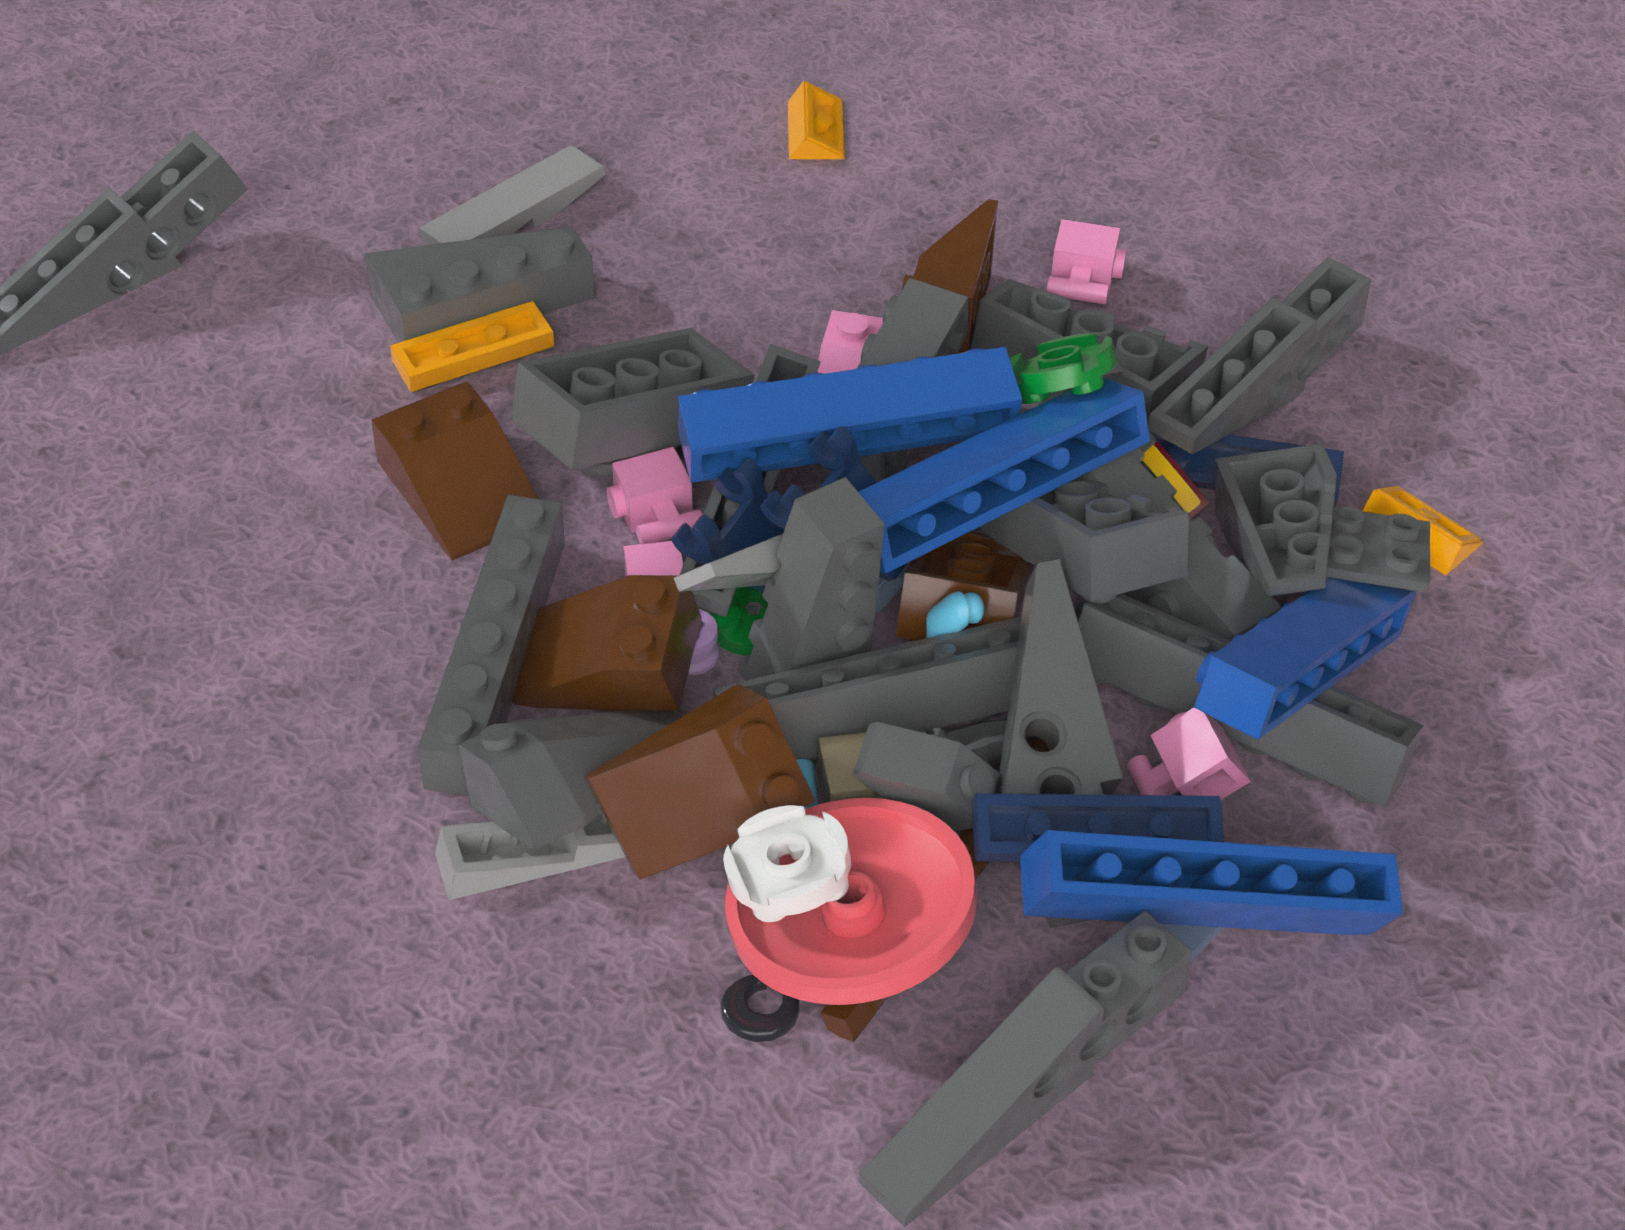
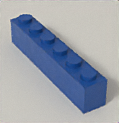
[678,347,1022,483]
[858,377,1150,574]
[1194,578,1417,740]
[1020,830,1404,935]

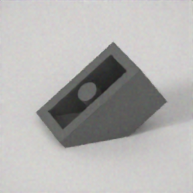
[852,721,1000,832]

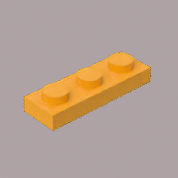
[390,301,554,392]

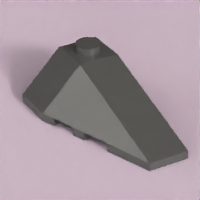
[1215,444,1337,596]
[459,710,683,850]

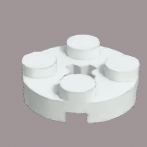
[723,805,851,922]

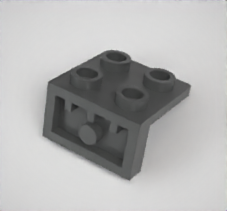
[1327,506,1430,592]

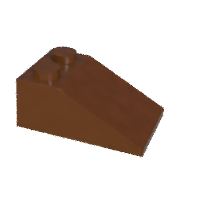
[902,199,998,354]
[371,381,539,561]
[896,531,1032,642]
[512,575,702,711]
[585,683,815,880]

